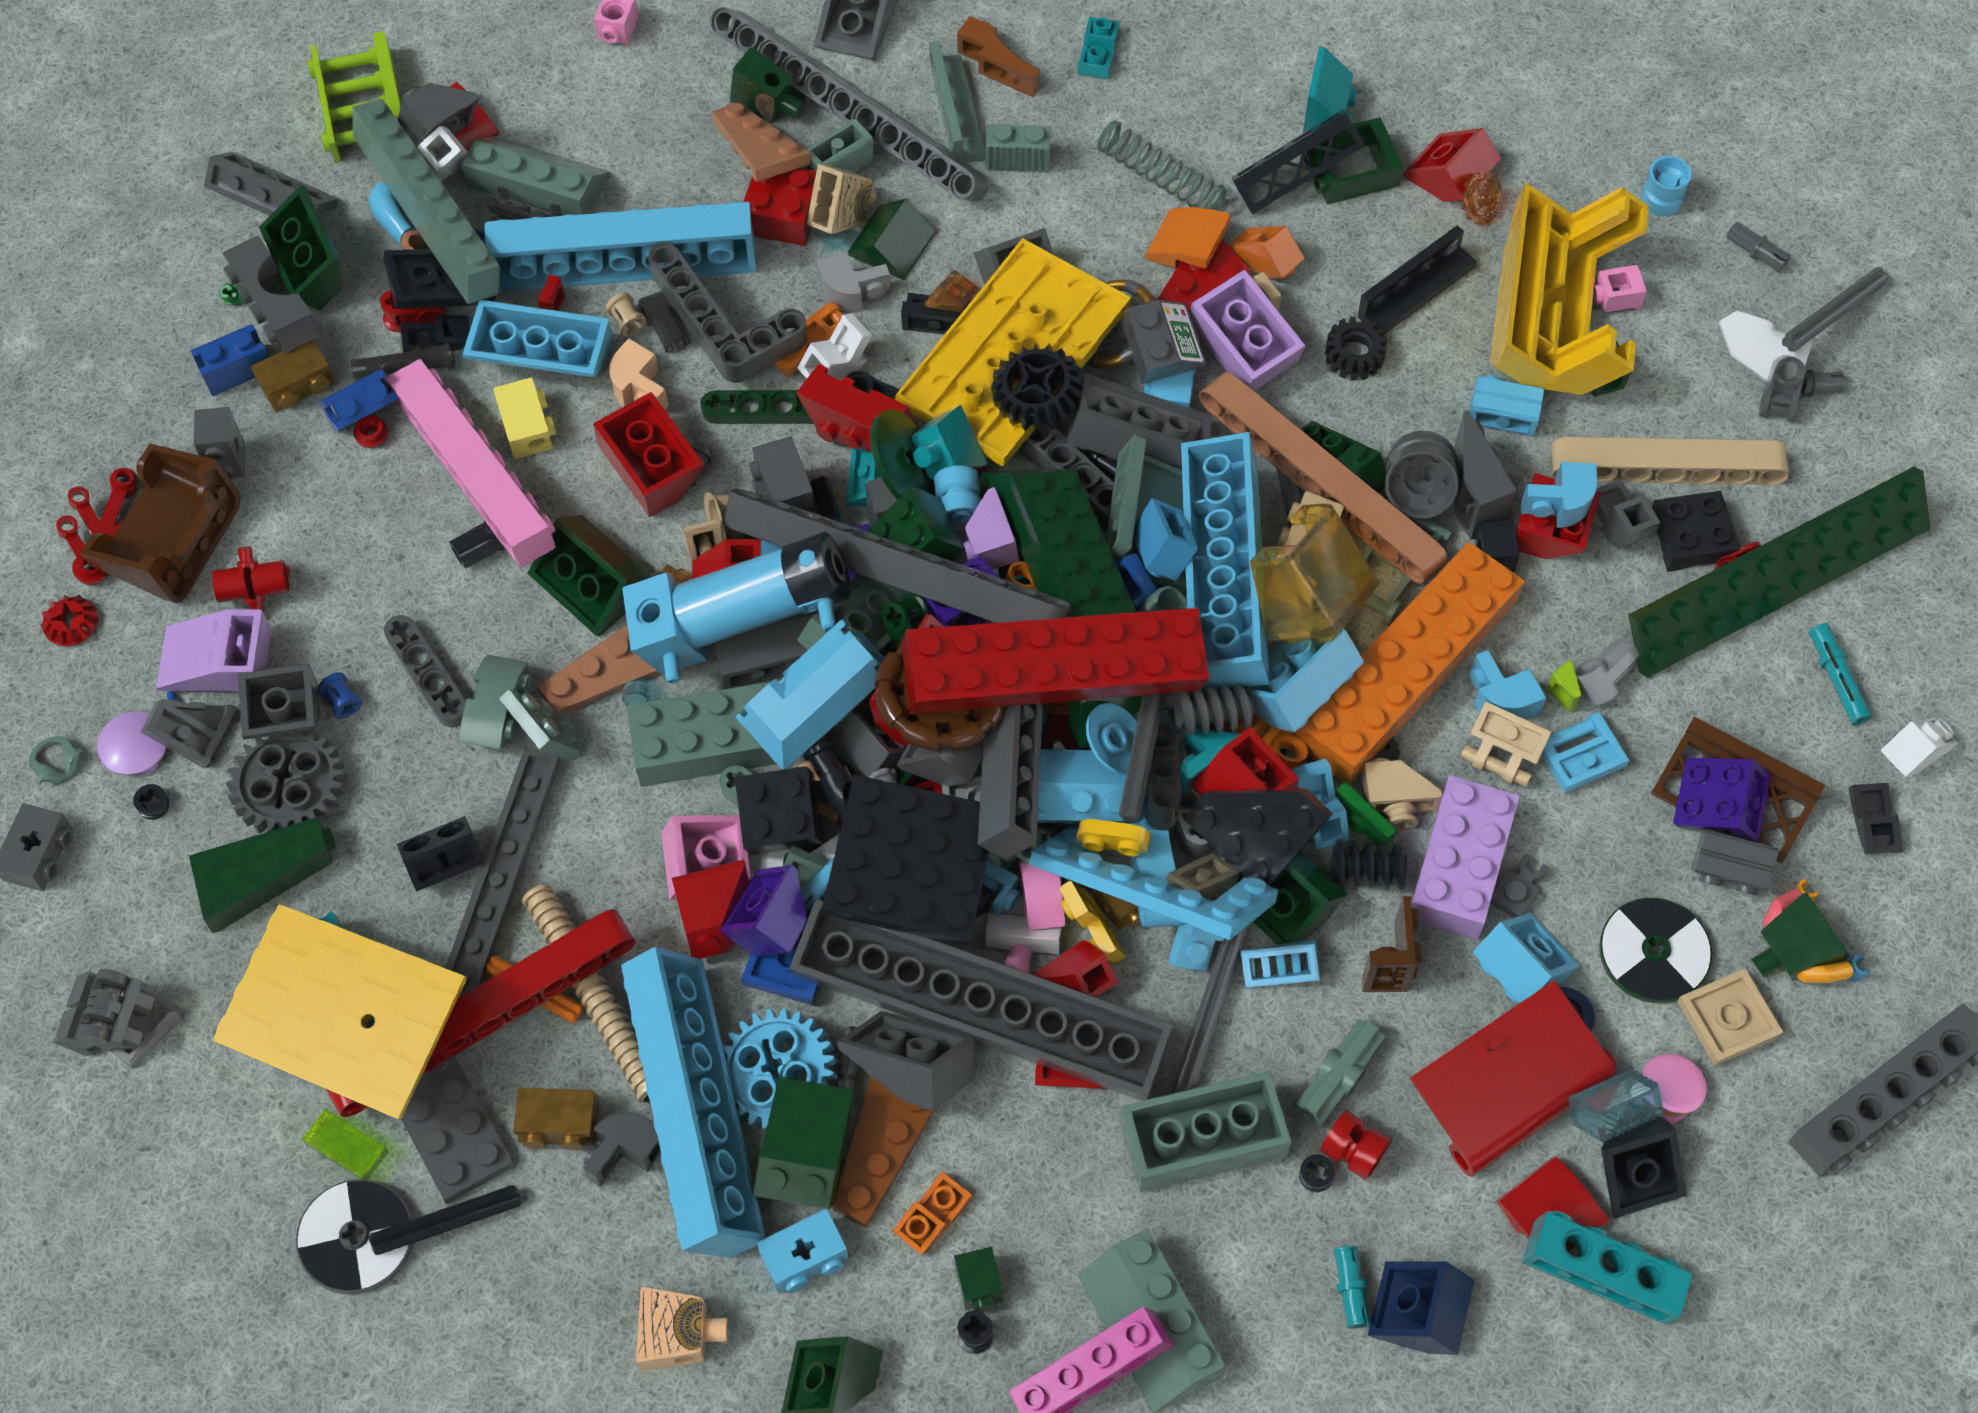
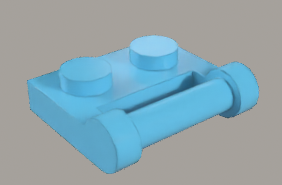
[1541,712,1629,793]

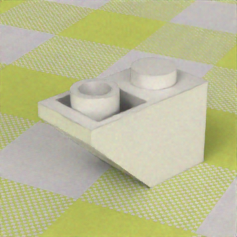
[1880,718,1959,777]

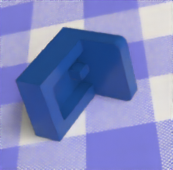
[1114,554,1156,611]

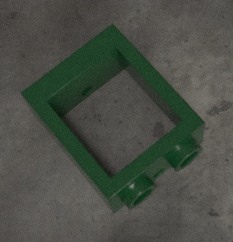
[1304,117,1403,205]

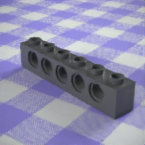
[1789,1003,1978,1177]

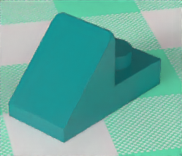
[1176,728,1240,794]

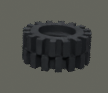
[1325,316,1387,381]

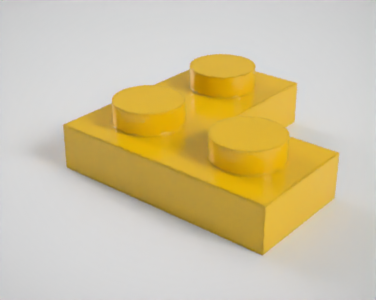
[1059,880,1127,964]

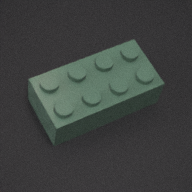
[627,682,777,787]
[1120,1071,1291,1192]

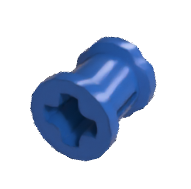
[317,672,363,719]

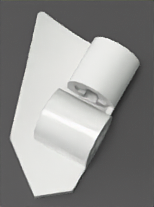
[1718,311,1812,382]

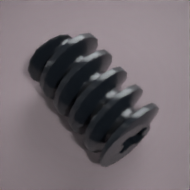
[1330,839,1407,890]

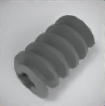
[1174,685,1254,735]

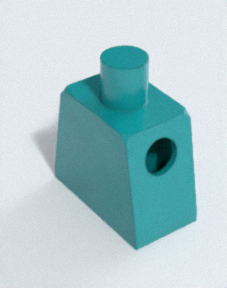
[912,405,988,481]

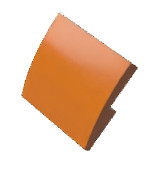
[1145,207,1231,269]

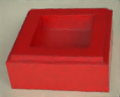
[537,274,566,311]

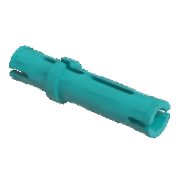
[1808,623,1873,726]

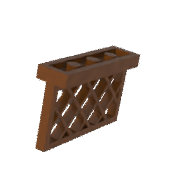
[1651,717,1826,864]

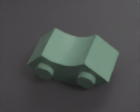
[459,654,532,750]

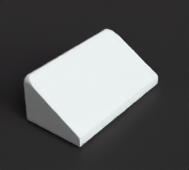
[985,913,1061,954]

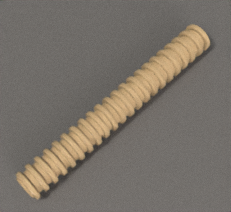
[522,884,650,1103]

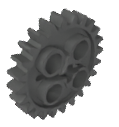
[226,730,347,834]

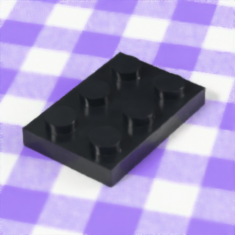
[383,249,496,309]

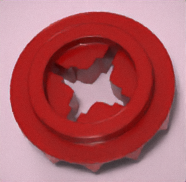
[40,594,98,646]

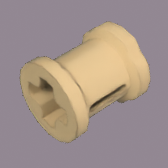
[605,292,647,337]

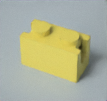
[493,377,556,459]

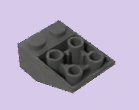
[1454,410,1518,540]

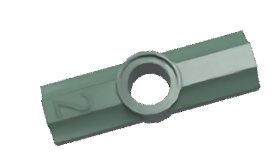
[1295,1019,1386,1127]

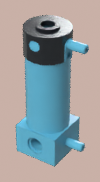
[622,531,851,684]

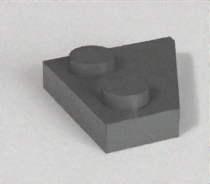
[141,699,237,768]

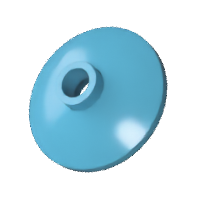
[1086,703,1137,773]

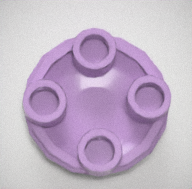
[97,711,167,775]

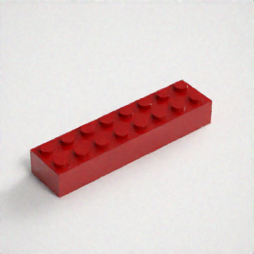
[901,608,1209,714]

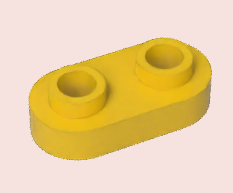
[1076,819,1151,857]

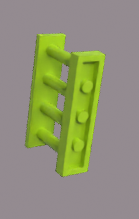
[307,31,402,163]

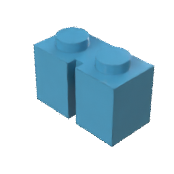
[1133,498,1198,581]

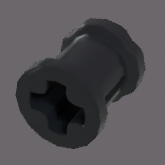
[957,1310,993,1354]

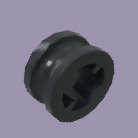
[133,784,170,820]
[1299,1154,1335,1193]

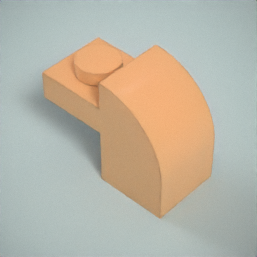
[609,338,668,410]

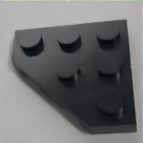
[1183,788,1333,887]

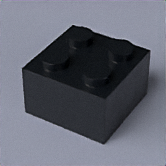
[735,766,823,855]

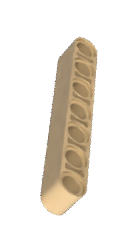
[1551,437,1789,485]

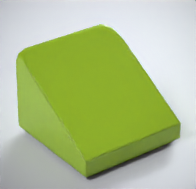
[1547,660,1581,713]

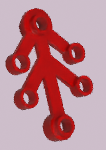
[56,468,138,585]

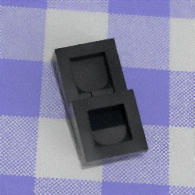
[399,315,470,358]
[1848,783,1903,855]

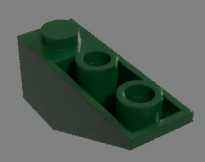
[1301,421,1386,493]

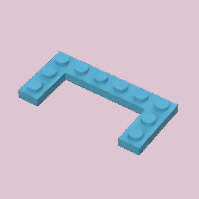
[1029,823,1278,940]

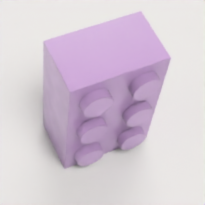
[1189,270,1305,391]

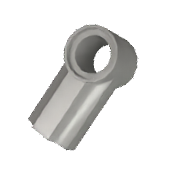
[1575,639,1639,705]

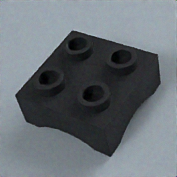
[1652,491,1740,572]

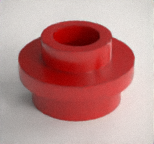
[354,415,388,448]

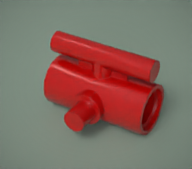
[212,546,291,614]

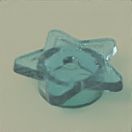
[815,230,857,255]

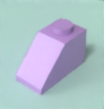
[962,487,1019,570]

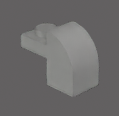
[816,251,891,312]

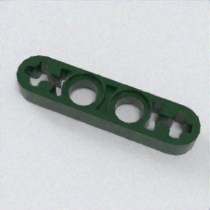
[700,390,814,424]

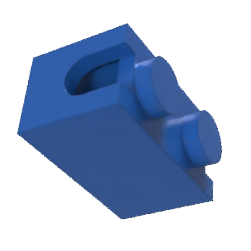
[190,324,269,396]
[318,369,399,431]

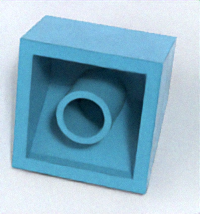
[1472,912,1581,1004]

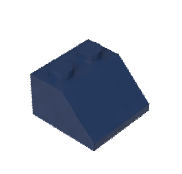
[1368,1261,1475,1355]

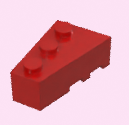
[796,364,920,452]

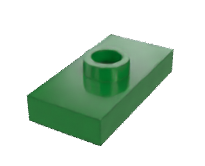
[1335,782,1396,849]

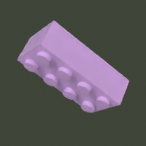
[1411,775,1519,940]

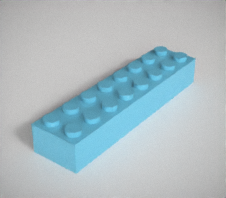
[485,202,756,292]
[1181,432,1270,693]
[621,947,766,1258]

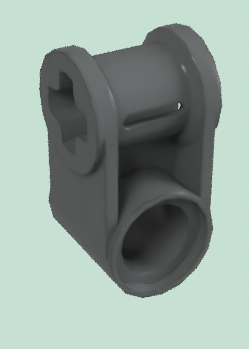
[1759,355,1805,422]

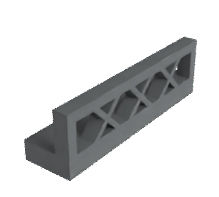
[204,152,339,218]

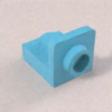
[983,861,1021,916]

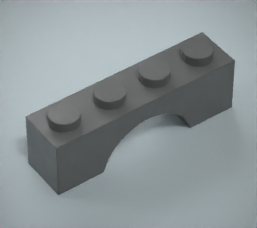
[222,235,321,354]

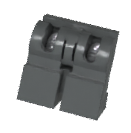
[53,969,155,1056]

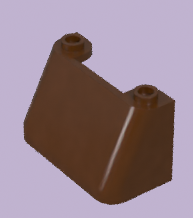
[81,443,240,603]

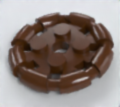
[875,643,1006,751]

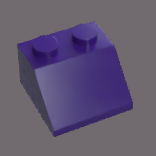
[720,865,807,956]

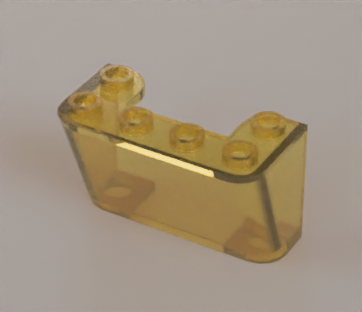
[1250,504,1380,644]

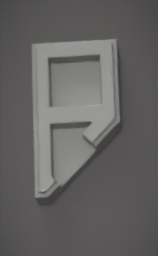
[109,1010,182,1069]

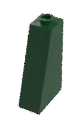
[189,817,336,933]

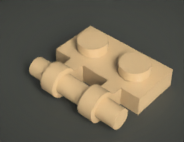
[1461,701,1553,787]

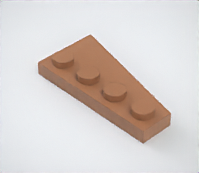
[712,103,810,182]
[537,625,662,716]

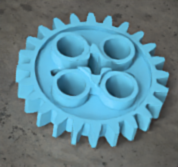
[722,1008,838,1130]

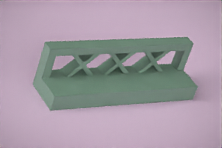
[929,41,985,163]

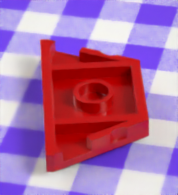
[1157,239,1250,312]

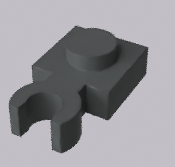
[1490,854,1547,918]

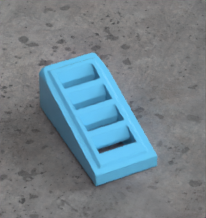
[1241,939,1321,988]

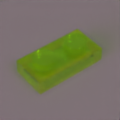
[302,1108,389,1181]

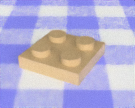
[1677,968,1784,1066]

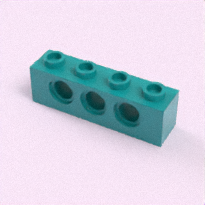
[1521,1211,1693,1325]

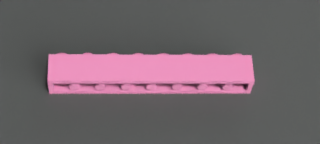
[385,359,556,568]

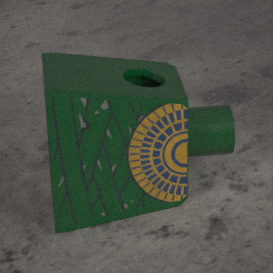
[730,47,804,122]

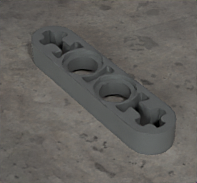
[384,615,466,727]

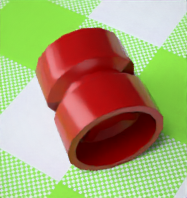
[1320,1109,1392,1181]

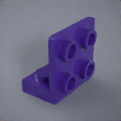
[1673,758,1771,843]

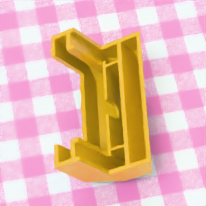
[1490,182,1649,395]

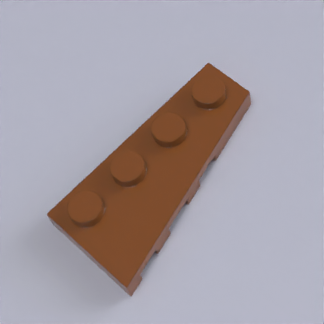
[833,1076,936,1228]

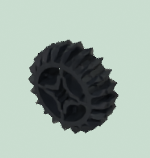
[991,342,1084,432]

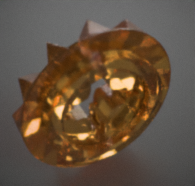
[1461,172,1502,224]

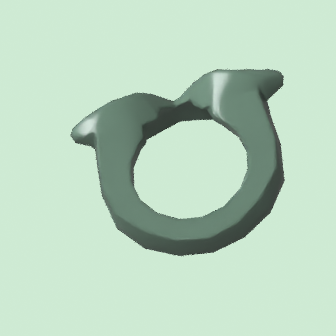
[29,736,84,784]

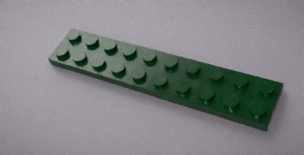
[1628,466,1930,678]

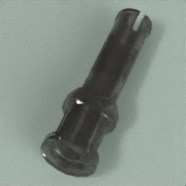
[351,340,456,380]

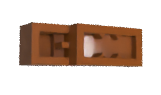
[957,16,1040,97]

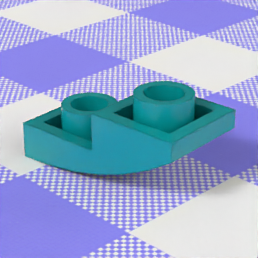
[1077,17,1120,79]

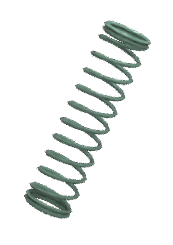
[1097,120,1227,211]

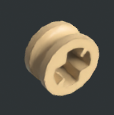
[1383,802,1418,832]

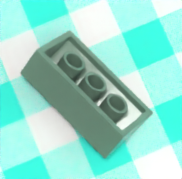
[461,136,611,216]
[1078,1228,1226,1413]

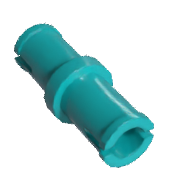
[1333,1245,1372,1329]

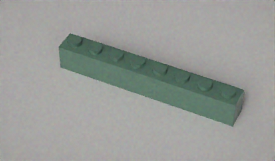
[353,99,499,304]

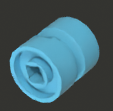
[1641,155,1692,217]
[934,465,982,526]

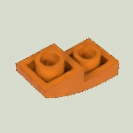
[892,1171,974,1256]

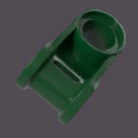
[882,593,930,653]

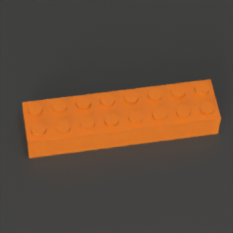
[1295,541,1525,785]

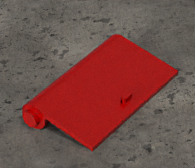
[1409,980,1617,1177]

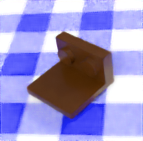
[1361,896,1422,992]

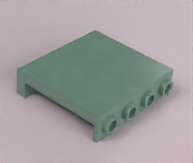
[1106,435,1187,595]

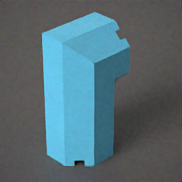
[735,618,884,770]

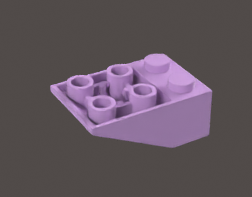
[156,609,272,691]

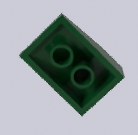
[753,1076,855,1209]

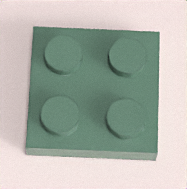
[499,689,582,761]

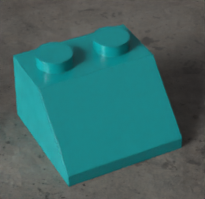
[1303,47,1357,133]

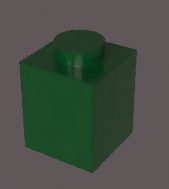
[954,1247,1003,1312]

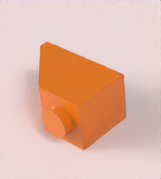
[1228,226,1305,280]

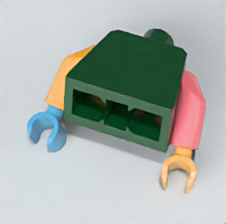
[1751,879,1871,983]

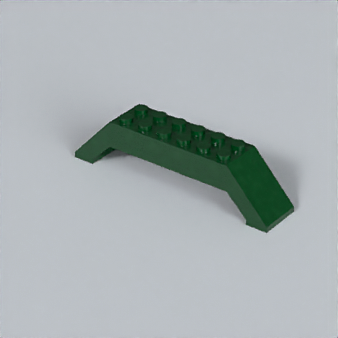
[978,468,1142,750]

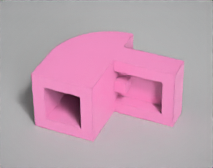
[1017,859,1065,930]

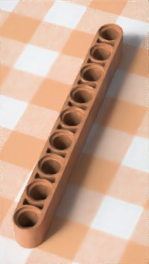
[1199,371,1447,584]

